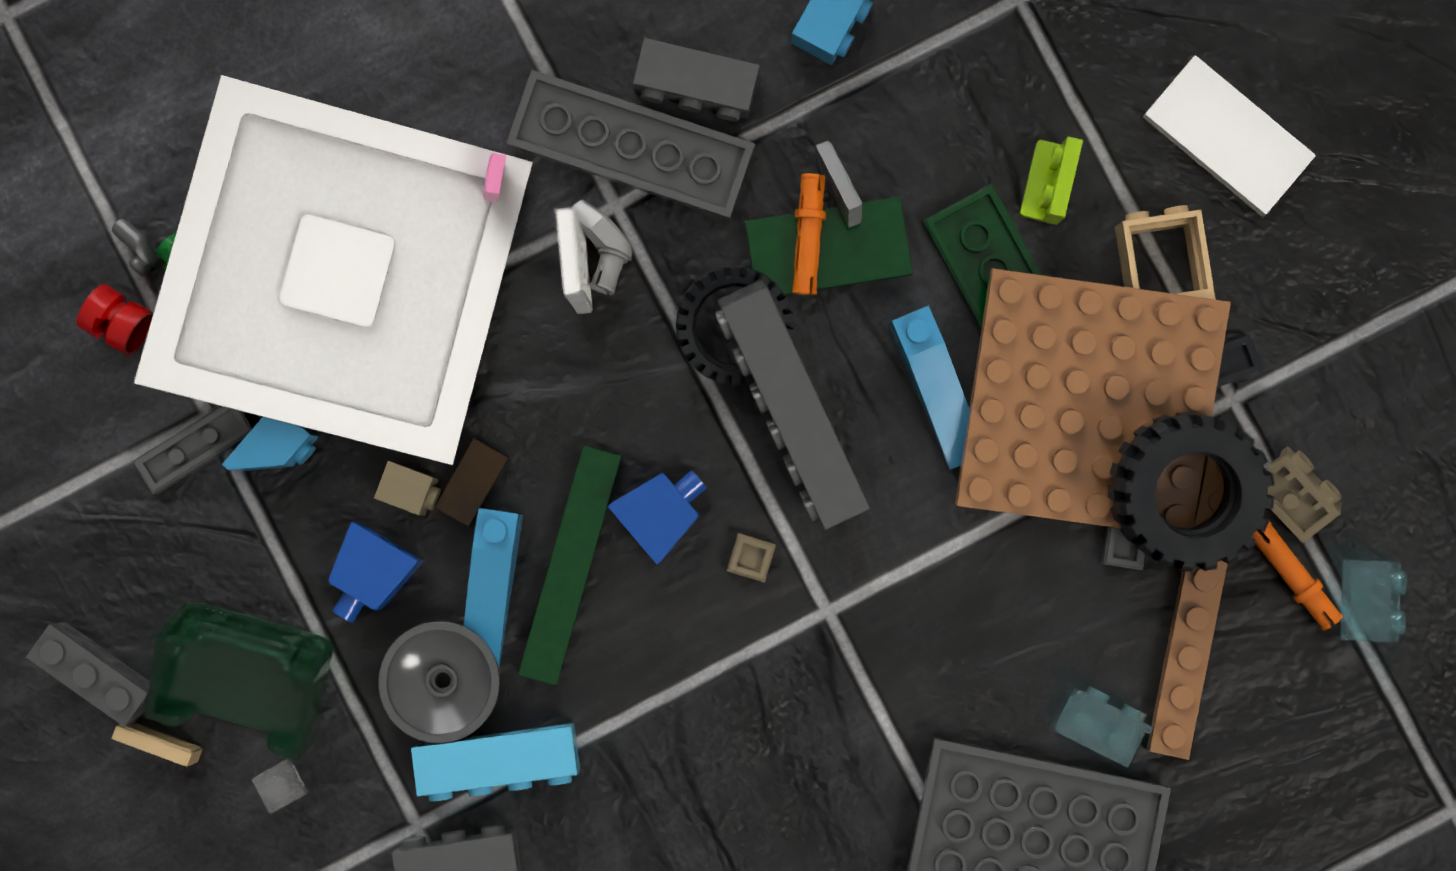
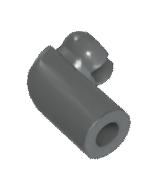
[112,219,158,276]

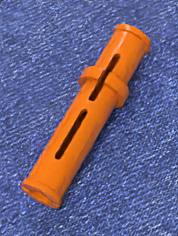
[792,173,826,295]
[1252,521,1343,631]

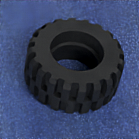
[1108,412,1275,572]

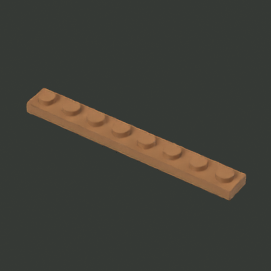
[1146,456,1227,760]

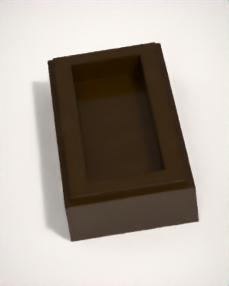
[435,439,510,527]

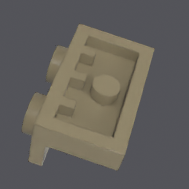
[1265,446,1342,543]

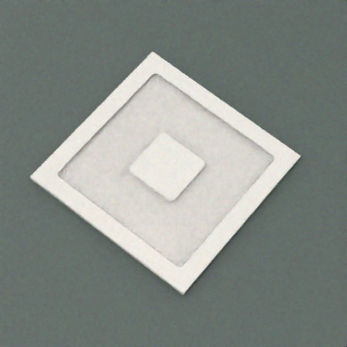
[134,75,532,465]

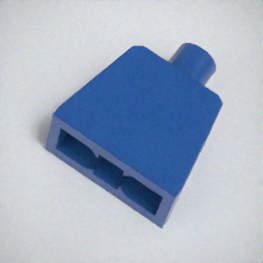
[607,470,707,564]
[328,522,424,623]

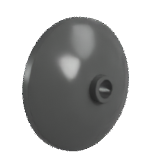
[379,621,500,743]

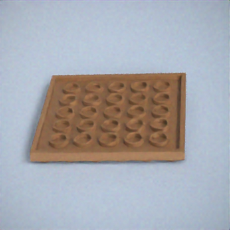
[955,268,1231,529]

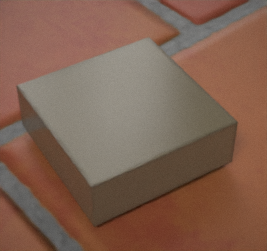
[727,533,776,583]

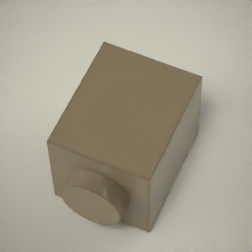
[374,461,441,516]

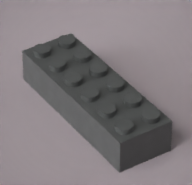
[715,280,870,530]

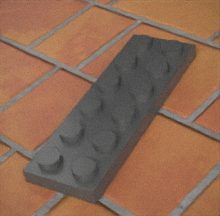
[506,69,755,220]

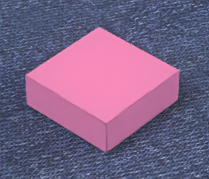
[483,153,506,202]

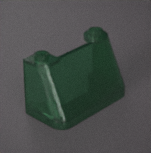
[145,603,334,761]

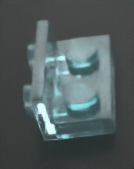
[1054,686,1153,768]

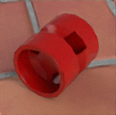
[76,284,154,356]

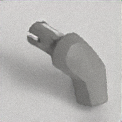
[571,200,632,295]

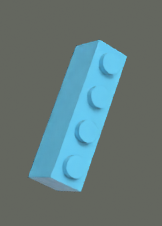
[411,723,580,802]

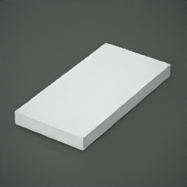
[1143,55,1316,217]
[556,209,593,314]

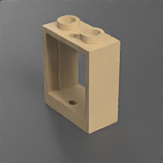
[1115,205,1216,300]

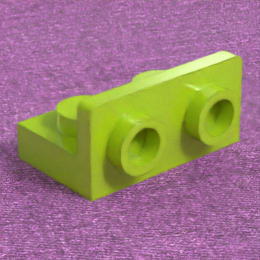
[1020,136,1083,225]

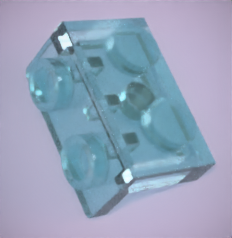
[1341,560,1407,643]

